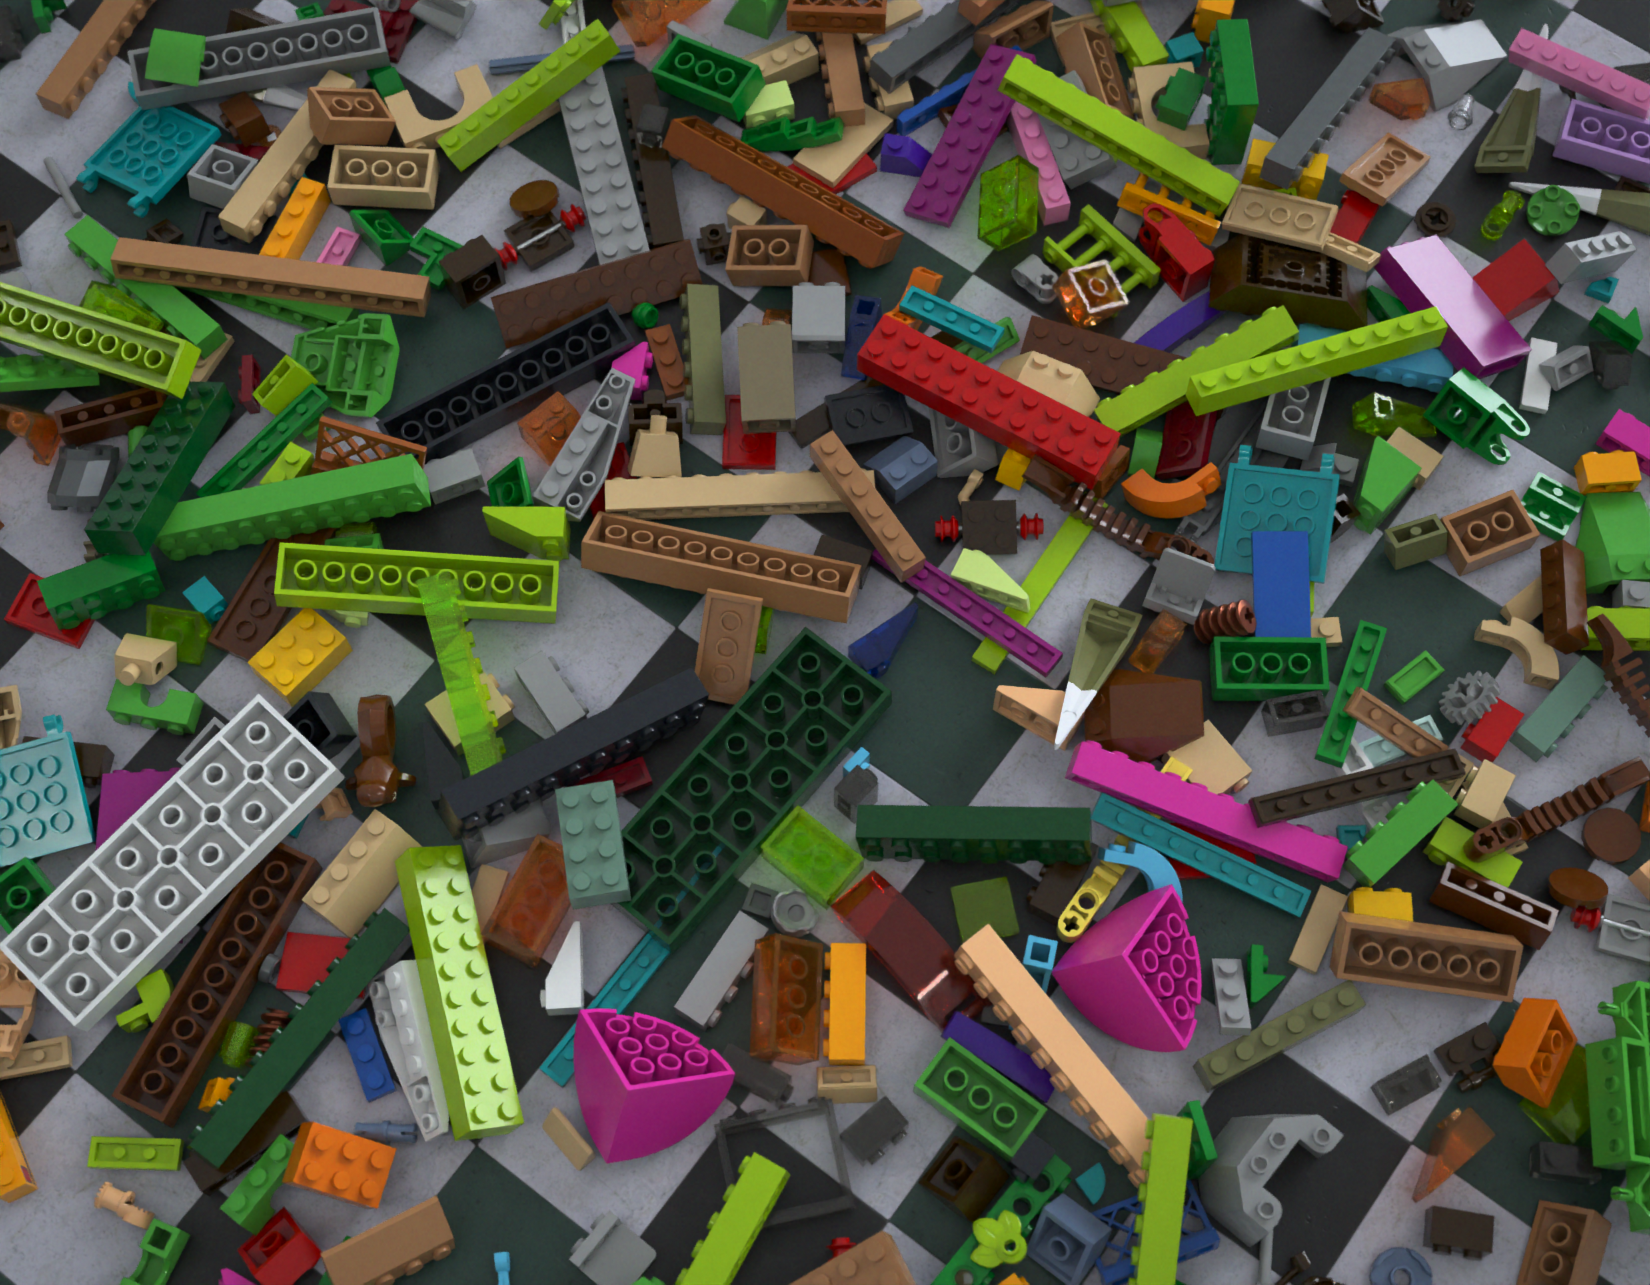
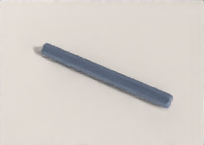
[489,44,635,75]

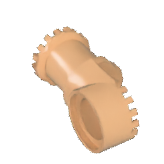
[94,1181,155,1230]

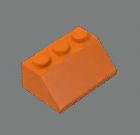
[1493,998,1578,1108]

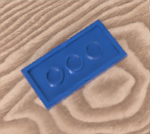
[1251,531,1311,637]

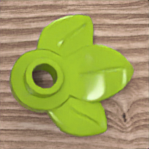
[970,1210,1027,1268]

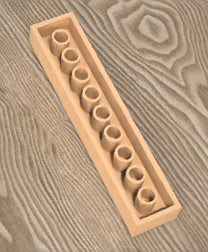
[954,924,1149,1189]

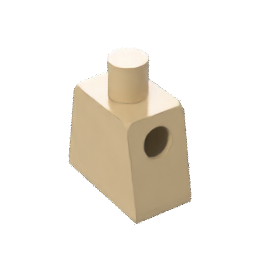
[627,415,682,478]
[114,633,177,686]

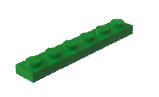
[196,383,333,498]
[1314,620,1387,768]

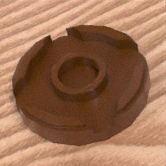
[509,180,560,218]
[1581,807,1641,865]
[1547,867,1608,909]

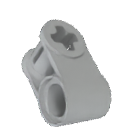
[1011,254,1059,304]

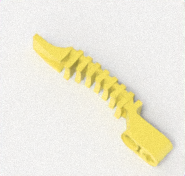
[1057,756,1193,943]

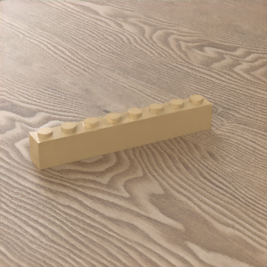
[218,69,357,243]

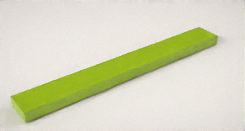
[971,491,1108,674]

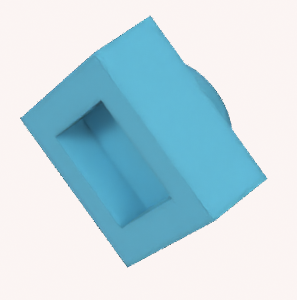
[843,747,870,783]

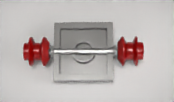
[1570,894,1650,966]

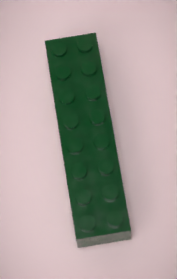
[84,381,235,555]
[855,805,1092,865]

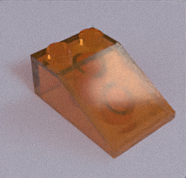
[1411,1107,1496,1203]

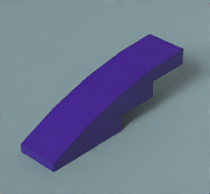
[1134,291,1228,353]
[940,1011,1055,1103]

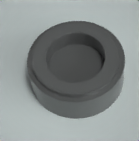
[258,953,281,984]

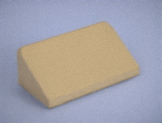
[1499,575,1543,623]
[817,1065,877,1104]
[542,1107,596,1171]

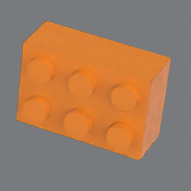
[282,1121,396,1209]

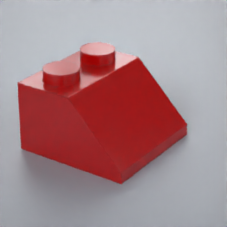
[237,1207,323,1285]

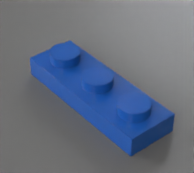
[338,1008,397,1103]

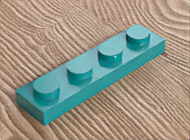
[899,285,1004,354]

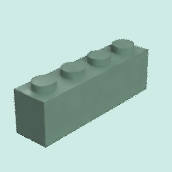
[1509,655,1608,762]

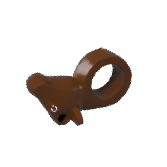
[345,694,416,807]

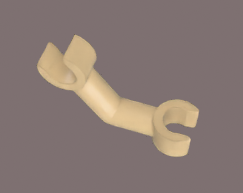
[958,469,984,505]

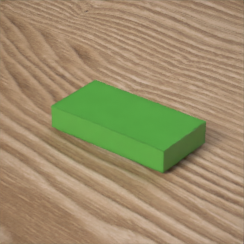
[1384,650,1445,706]

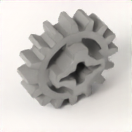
[1439,671,1501,725]

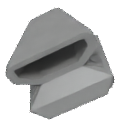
[409,0,477,40]

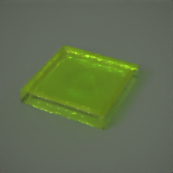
[950,876,1020,944]

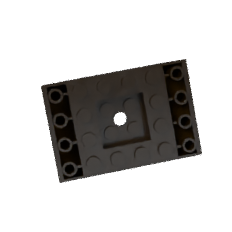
[1208,233,1368,331]

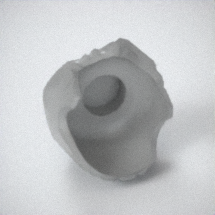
[770,889,819,937]

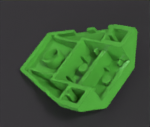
[291,313,400,418]
[1575,492,1650,594]

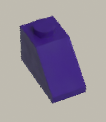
[880,133,932,177]

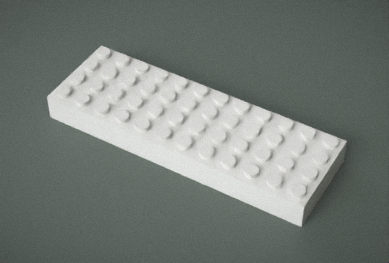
[0,694,345,1032]

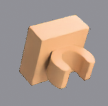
[315,788,353,821]

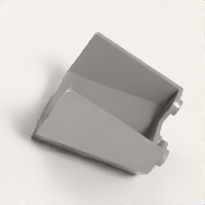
[1198,1114,1343,1247]

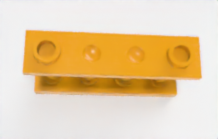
[1117,168,1227,246]

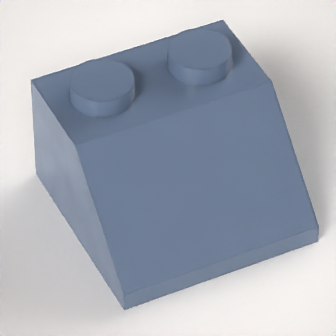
[862,436,938,504]
[1026,1193,1112,1285]

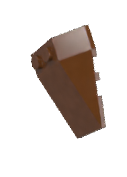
[1084,669,1204,763]

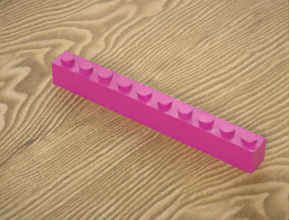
[1065,740,1348,883]

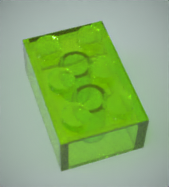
[977,155,1039,251]
[760,805,864,910]

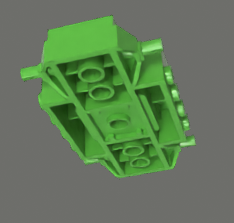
[1585,980,1650,1235]

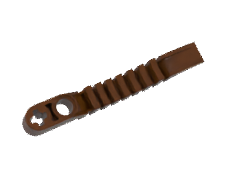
[1022,455,1214,565]
[1586,613,1650,738]
[1464,757,1650,863]

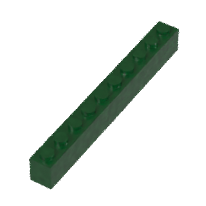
[187,908,410,1170]

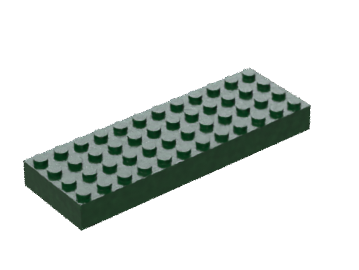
[611,627,892,955]

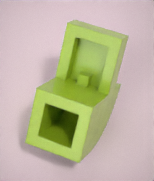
[115,968,175,1033]

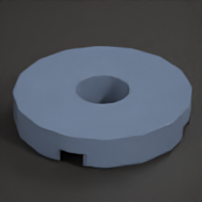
[1369,1247,1433,1285]

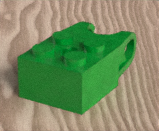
[1423,367,1530,465]
[0,857,56,935]

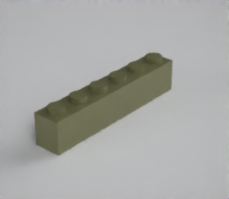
[680,284,726,435]
[1193,980,1366,1093]

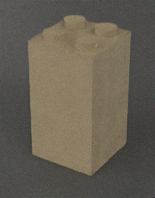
[737,321,796,434]

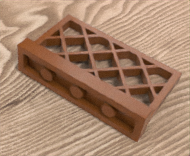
[786,0,887,34]
[311,416,427,475]

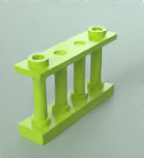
[1042,204,1161,318]

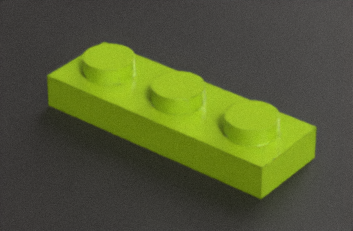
[87,1136,184,1171]

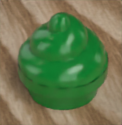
[632,302,658,329]

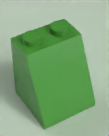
[724,0,788,40]
[1353,436,1422,535]

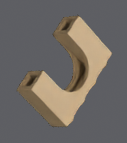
[1128,62,1210,159]
[384,64,493,149]

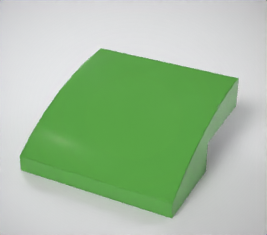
[145,28,206,87]

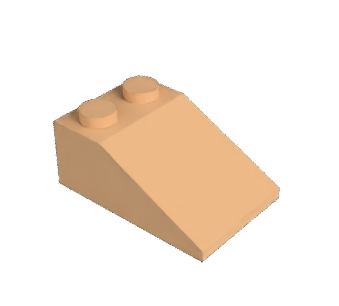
[993,685,1085,751]

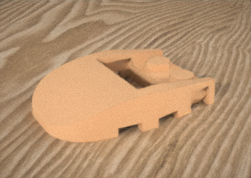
[0,950,38,1060]

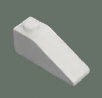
[540,921,584,1016]

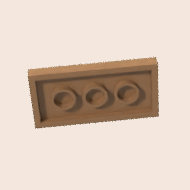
[1339,132,1431,206]
[695,588,763,705]

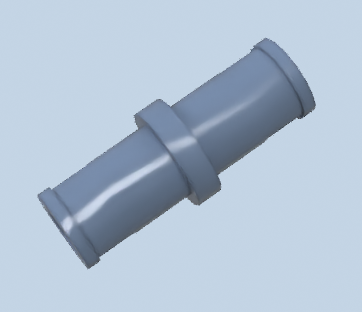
[354,1121,418,1145]

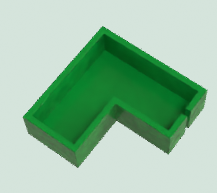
[1204,19,1259,165]

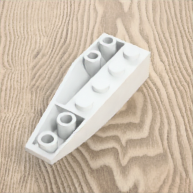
[368,960,449,1141]

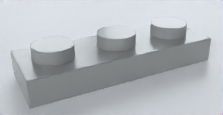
[1211,958,1251,1036]

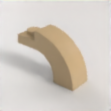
[1474,617,1559,690]

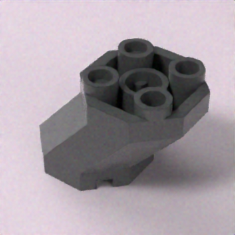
[47,444,119,512]

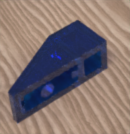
[848,602,918,679]

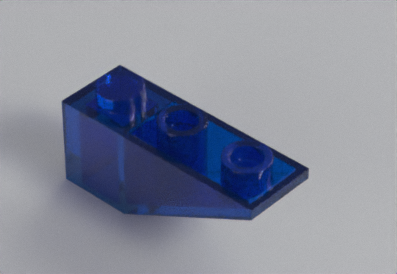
[841,295,882,380]

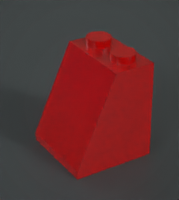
[1472,239,1560,321]

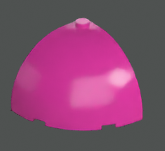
[1051,884,1202,1052]
[574,1009,736,1164]

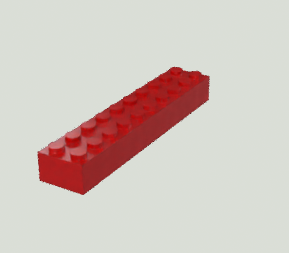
[857,314,1121,490]

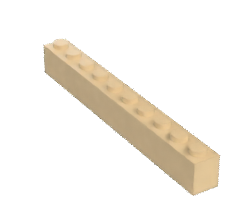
[605,468,875,520]

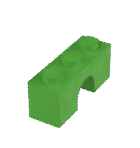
[106,679,204,735]
[220,1134,294,1236]
[119,1218,190,1285]

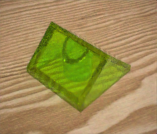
[146,604,212,665]

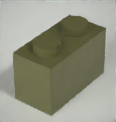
[1384,513,1447,570]

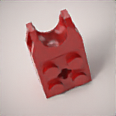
[1138,203,1215,302]

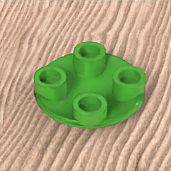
[1526,185,1580,236]

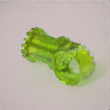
[1480,190,1525,240]

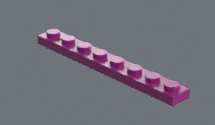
[872,549,1063,678]

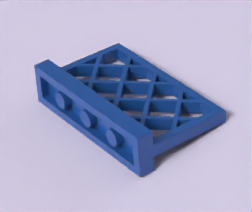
[1091,1179,1220,1285]

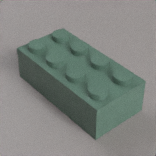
[555,780,631,910]

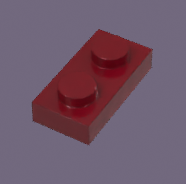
[238,355,261,414]

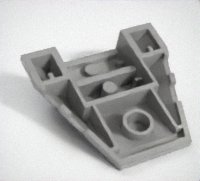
[1388,20,1507,112]

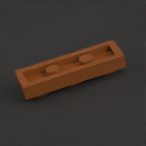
[645,324,688,401]

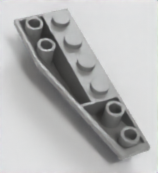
[532,368,635,522]

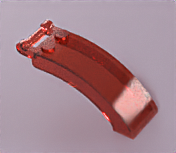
[830,870,992,1033]

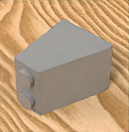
[792,282,845,354]
[462,799,551,868]

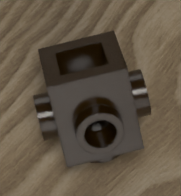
[1436,0,1475,22]
[696,223,732,266]

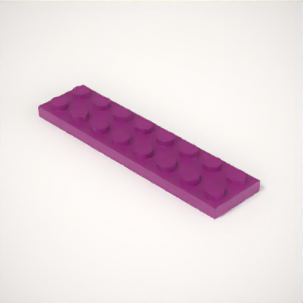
[903,44,1036,228]

